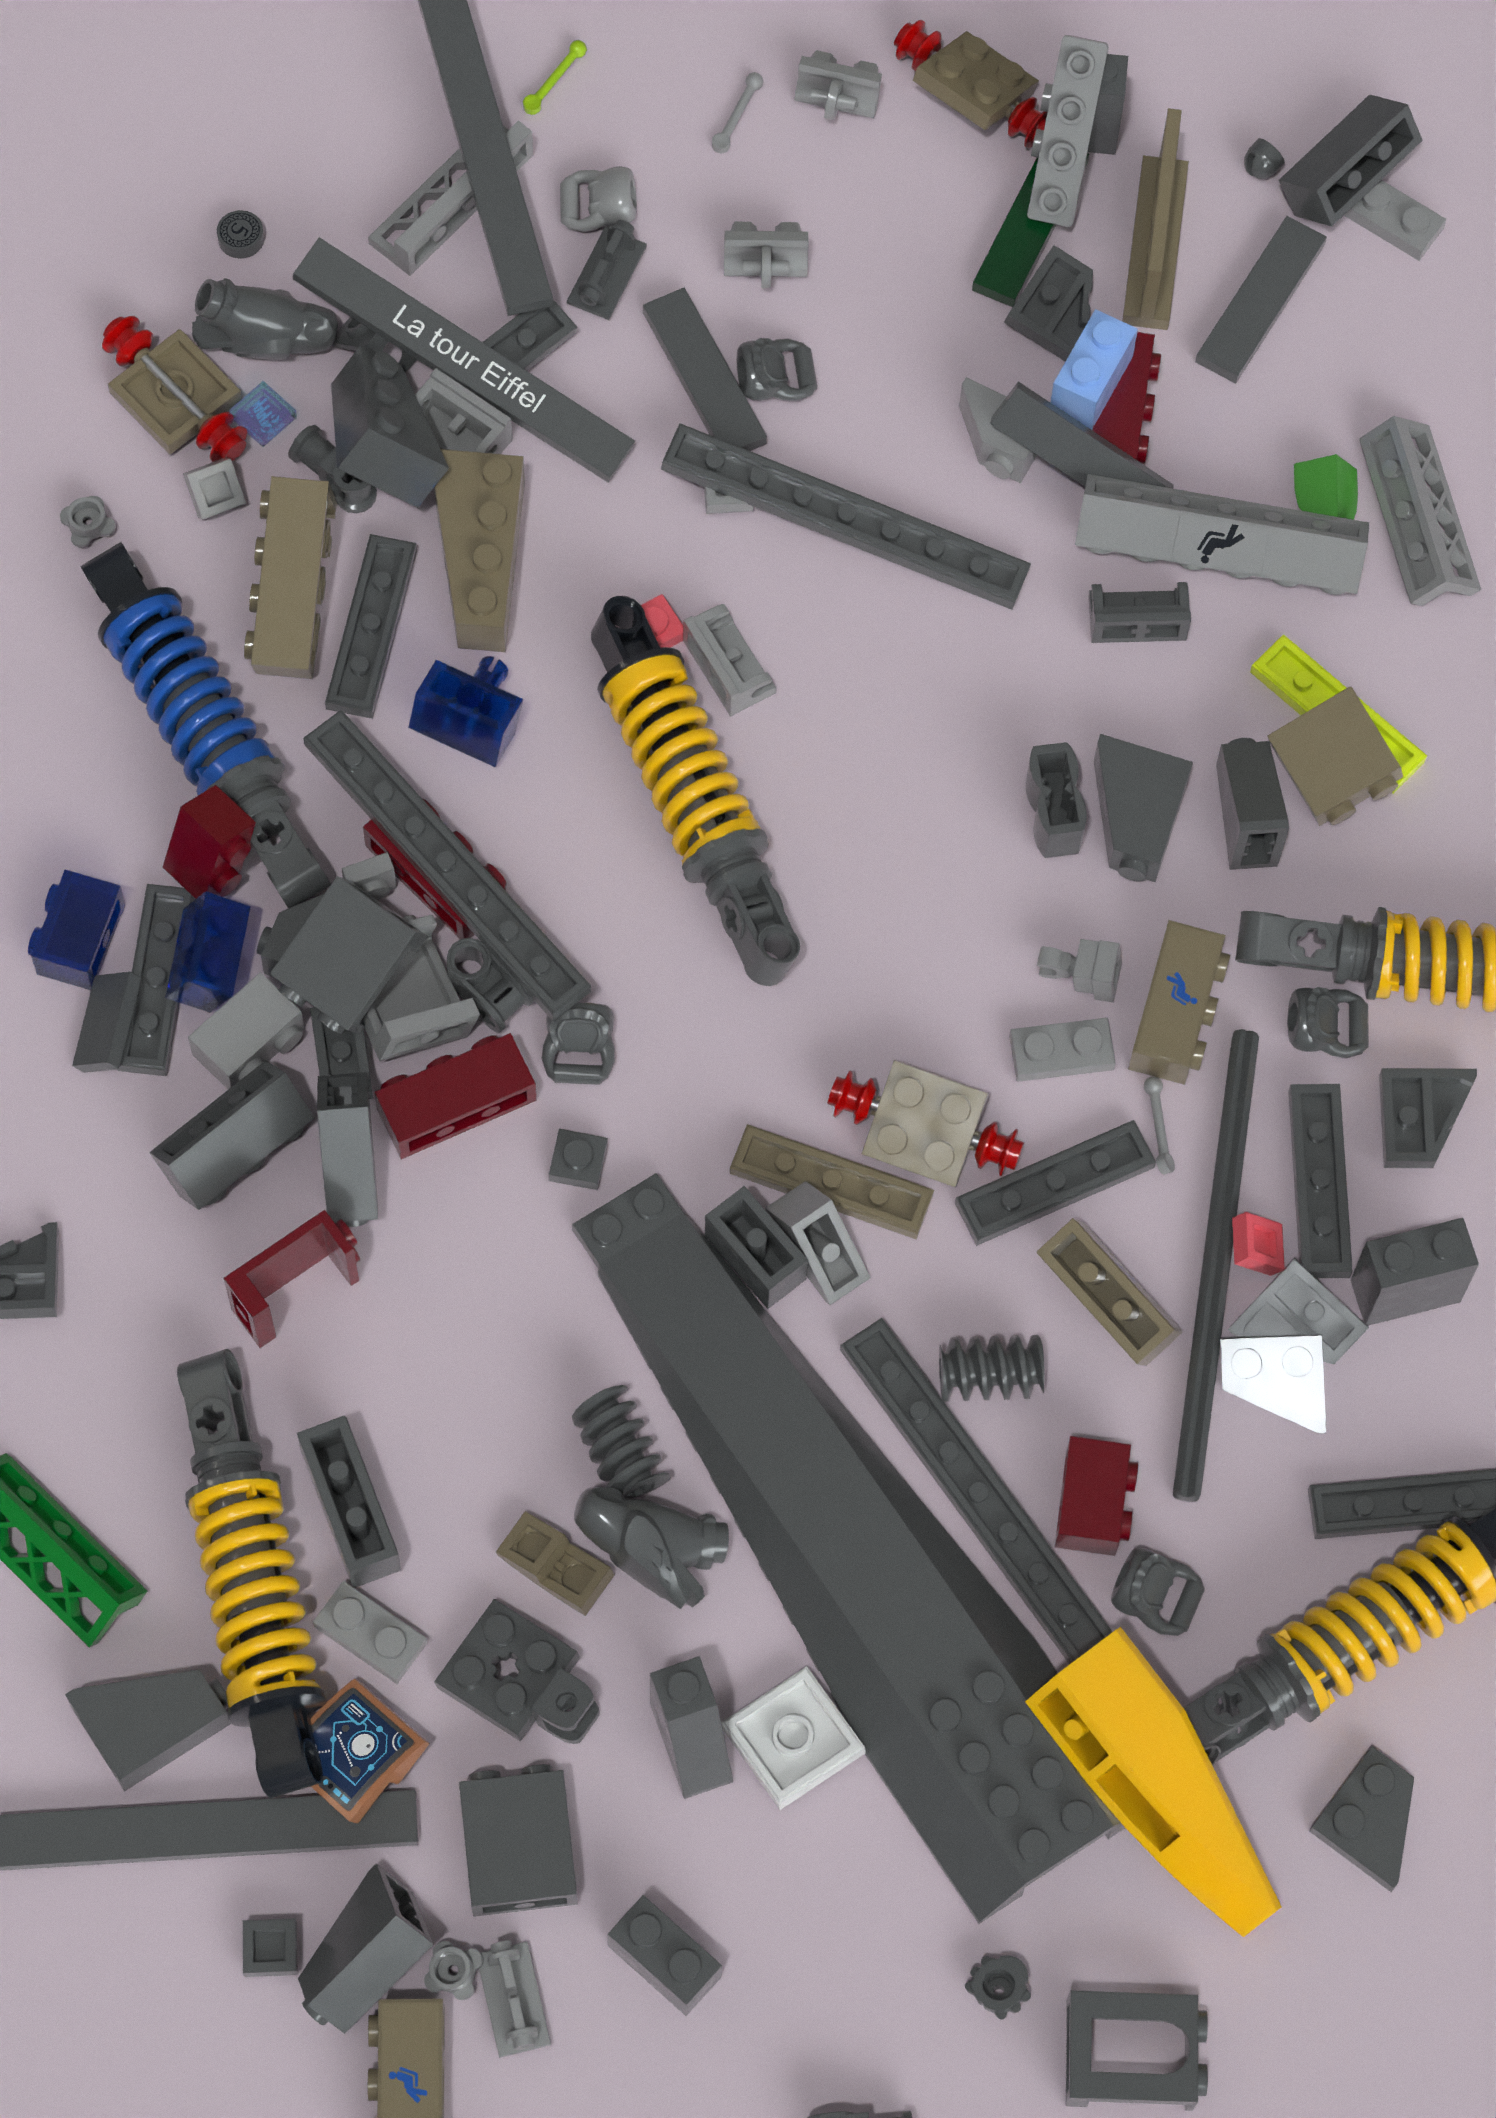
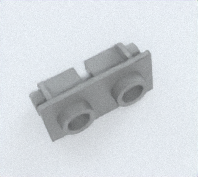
[479,1940,551,2058]

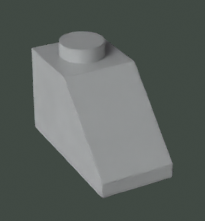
[959,377,1037,483]
[765,1181,871,1305]

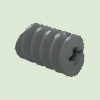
[939,1335,1044,1402]
[572,1385,670,1499]

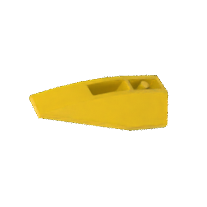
[1025,1627,1282,1937]

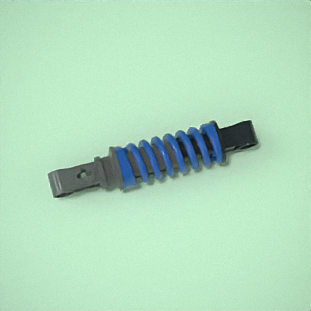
[80,542,331,909]

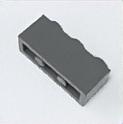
[1279,95,1423,227]
[149,1060,315,1210]
[297,1415,401,1588]

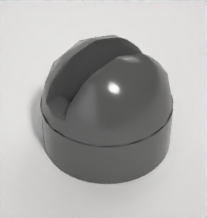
[1244,138,1285,179]

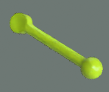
[523,40,587,115]

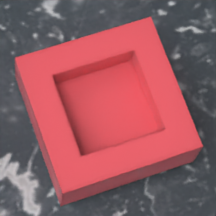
[641,594,683,648]
[1232,1212,1285,1276]

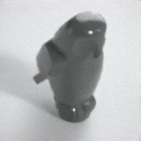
[192,278,338,360]
[574,1487,729,1609]

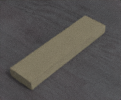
[730,1124,934,1240]

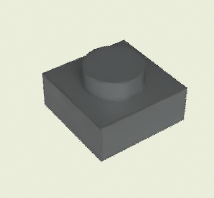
[549,1129,608,1190]
[243,1918,298,1977]

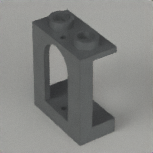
[1066,1990,1208,2111]

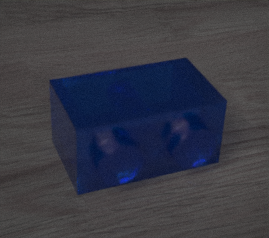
[28,869,125,990]
[165,891,251,1013]

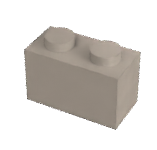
[188,972,304,1090]

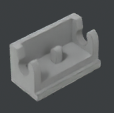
[415,368,512,454]
[683,604,776,717]

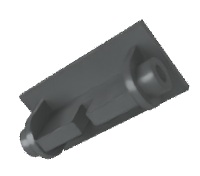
[567,220,647,320]

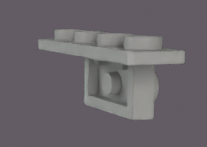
[1027,35,1109,227]

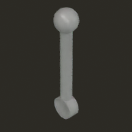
[712,72,763,154]
[1144,1076,1175,1175]

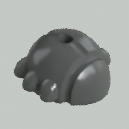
[965,1956,1031,2020]

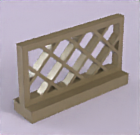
[1122,108,1189,330]

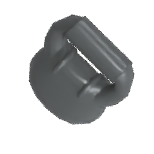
[736,338,818,401]
[1287,987,1369,1058]
[542,1002,615,1085]
[1111,1547,1205,1636]

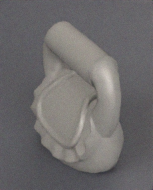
[560,166,637,232]

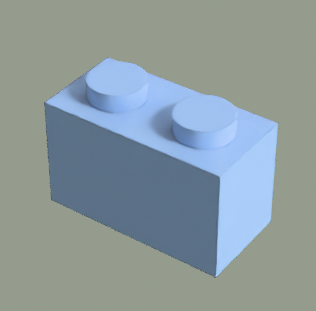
[1051,309,1138,430]

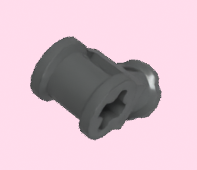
[288,425,377,514]

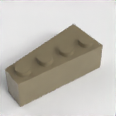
[433,449,525,652]
[244,476,337,679]

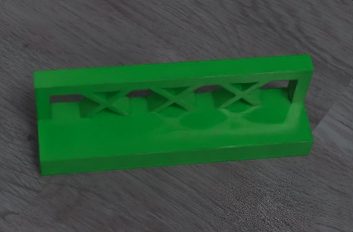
[0,1453,148,1648]

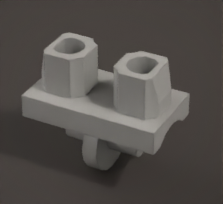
[794,50,882,120]
[724,221,808,288]

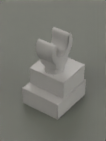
[1037,939,1122,1003]

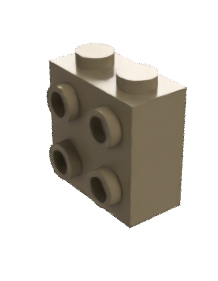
[1267,686,1403,826]

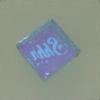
[229,381,297,447]

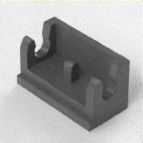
[1088,582,1191,643]

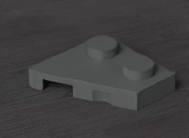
[1379,1068,1477,1168]
[1309,1746,1414,1892]

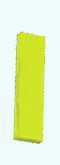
[1250,634,1427,794]

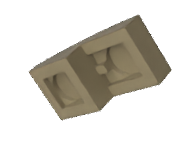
[496,1511,615,1616]

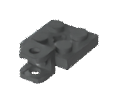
[434,1599,600,1744]

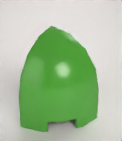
[1294,454,1358,520]

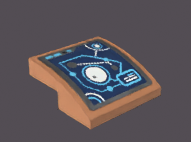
[310,1679,430,1824]

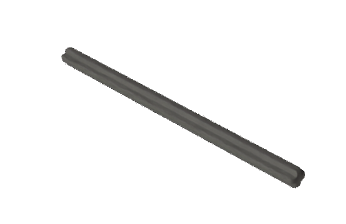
[1173,1029,1259,1502]

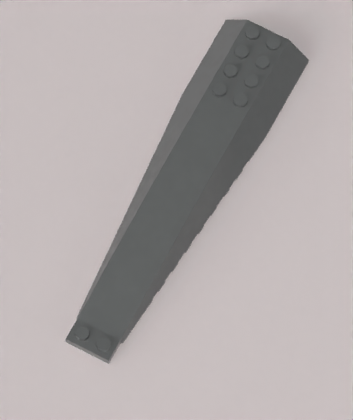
[572,1173,1125,1924]

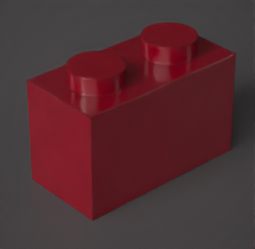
[162,785,256,905]
[1054,1436,1138,1556]

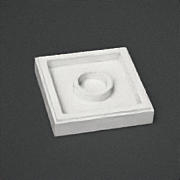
[721,1666,866,1810]

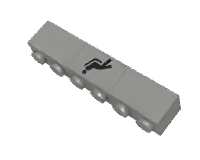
[1075,474,1369,595]

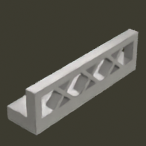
[368,121,533,276]
[1359,416,1481,606]

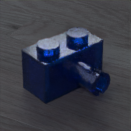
[408,656,524,767]

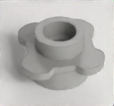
[60,496,115,548]
[424,1941,483,2000]

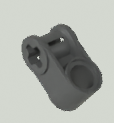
[447,938,535,1033]

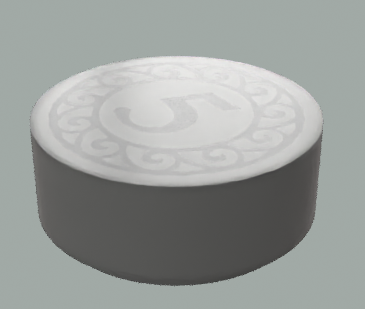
[217,210,264,259]

